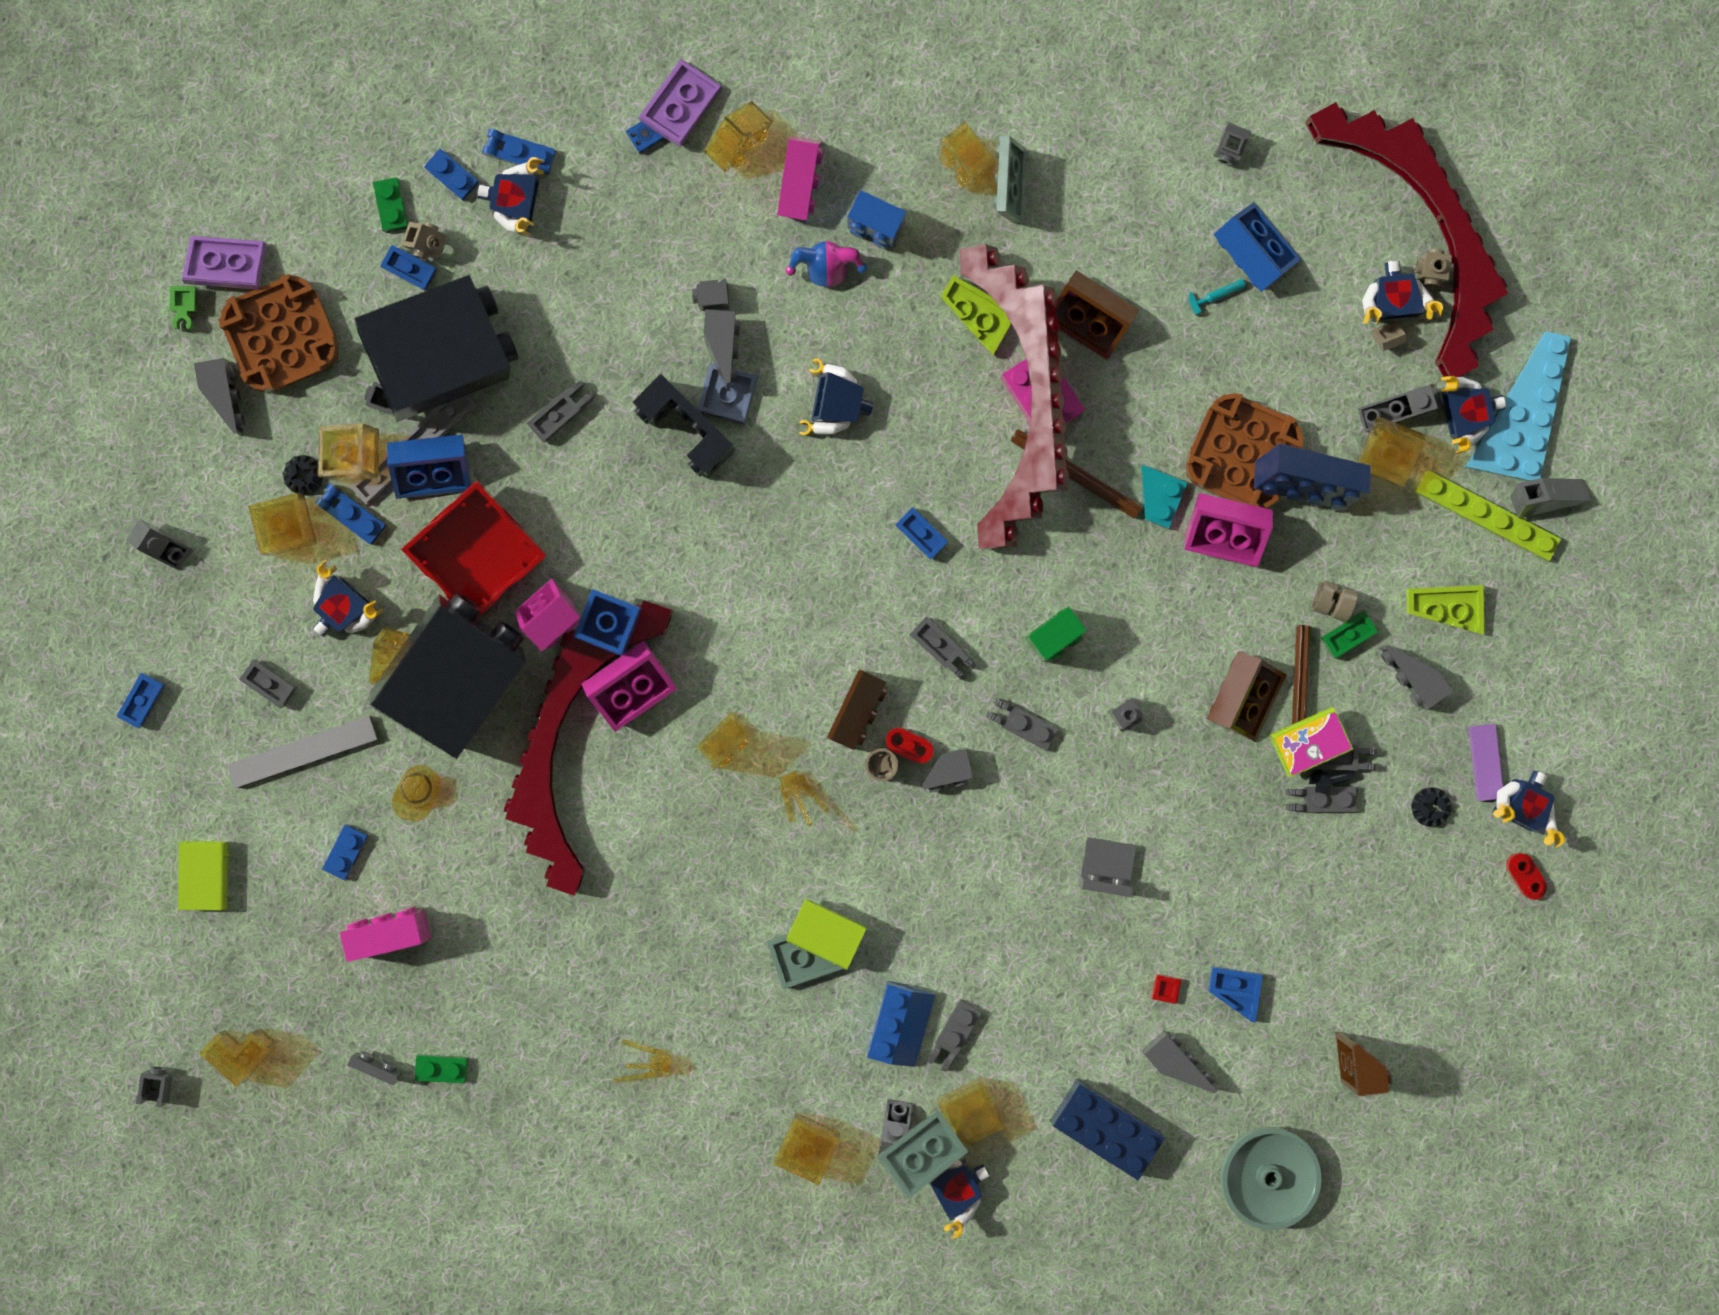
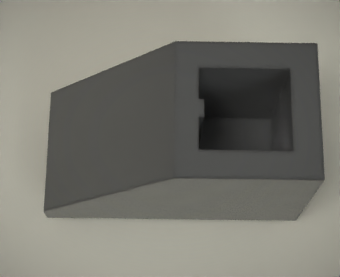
[126,519,192,570]
[922,748,973,793]
[877,1099,912,1158]

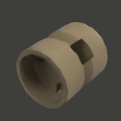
[1311,580,1358,623]
[865,748,898,781]

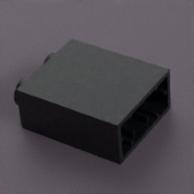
[354,274,519,422]
[369,593,527,759]

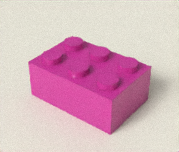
[1000,359,1085,424]
[1184,493,1273,567]
[515,578,581,651]
[582,641,677,732]
[340,906,431,962]

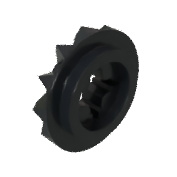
[282,455,323,495]
[1411,787,1452,827]

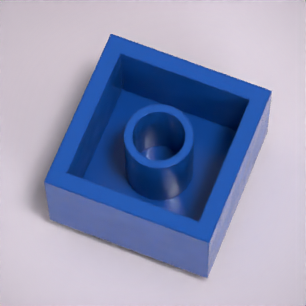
[847,190,906,249]
[574,589,643,655]

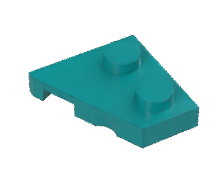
[1140,465,1188,529]

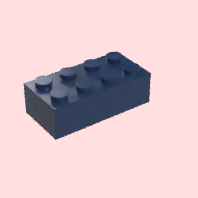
[1254,443,1371,511]
[1050,1079,1165,1181]

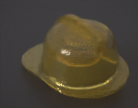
[392,765,441,822]

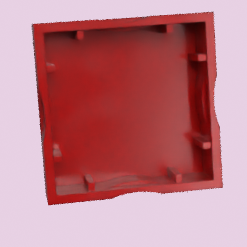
[401,479,546,618]

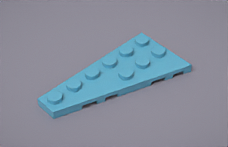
[1464,331,1571,481]

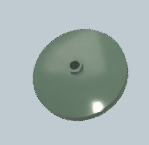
[1220,1127,1321,1230]

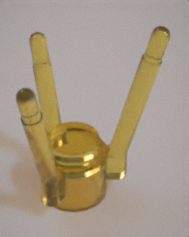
[779,770,828,826]
[613,1039,671,1083]

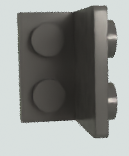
[1079,837,1136,897]

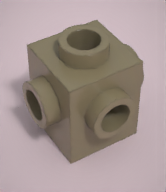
[401,222,447,261]
[1415,249,1454,287]

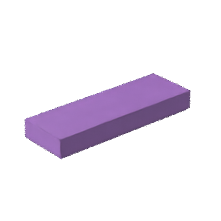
[1468,724,1503,801]

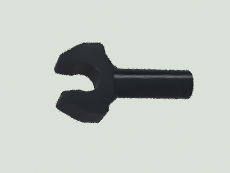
[1309,770,1356,794]

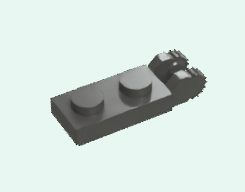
[527,380,595,443]
[909,616,976,680]
[986,698,1058,751]
[1312,745,1377,771]
[1286,786,1356,812]
[927,999,982,1072]

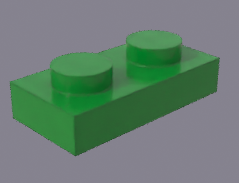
[373,177,408,232]
[1320,611,1378,658]
[415,1054,468,1084]

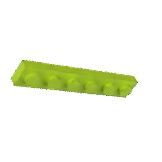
[1415,470,1561,561]

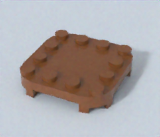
[218,274,339,392]
[1185,393,1304,508]

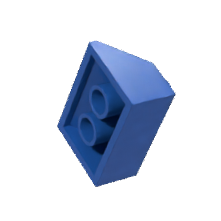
[1213,202,1301,292]
[387,435,471,499]
[867,981,935,1067]

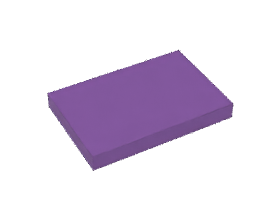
[639,59,722,148]
[182,236,267,290]

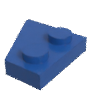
[1208,966,1263,1023]

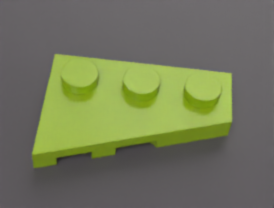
[940,275,1011,356]
[1406,585,1484,635]

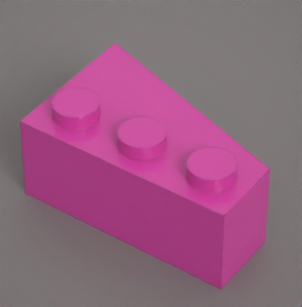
[777,136,824,220]

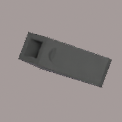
[704,309,740,391]
[194,358,246,435]
[1358,384,1443,432]
[1510,478,1591,518]
[1380,645,1453,709]
[1141,1031,1217,1093]

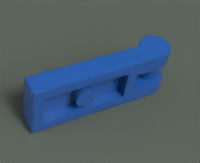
[482,129,556,175]
[315,483,387,545]

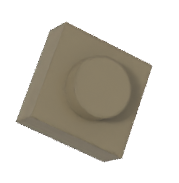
[1372,321,1407,351]

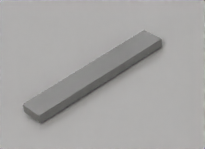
[350,395,478,505]
[227,716,379,788]

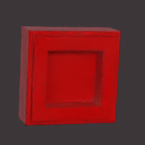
[1151,974,1181,1004]

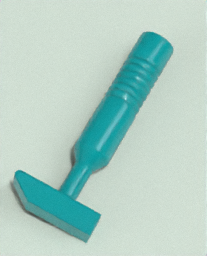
[1188,279,1246,316]

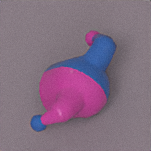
[785,241,868,287]

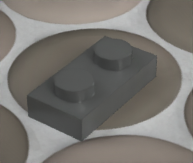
[239,659,297,708]
[347,1051,402,1085]

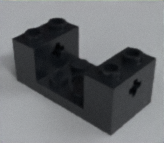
[632,373,736,478]

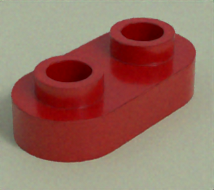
[886,728,933,764]
[1506,853,1547,900]

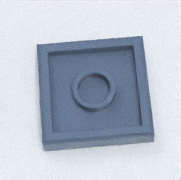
[697,363,758,425]

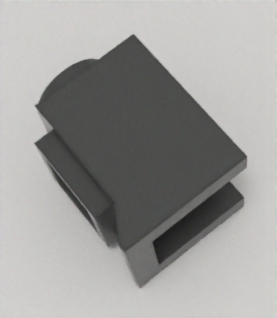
[1214,122,1252,166]
[692,278,730,310]
[364,382,394,416]
[1108,698,1144,732]
[136,1066,173,1107]

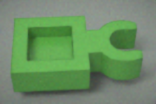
[169,286,198,330]

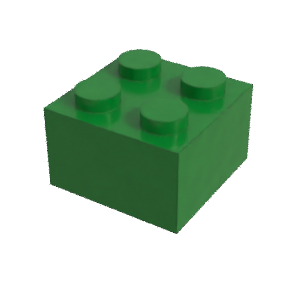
[1024,606,1087,662]

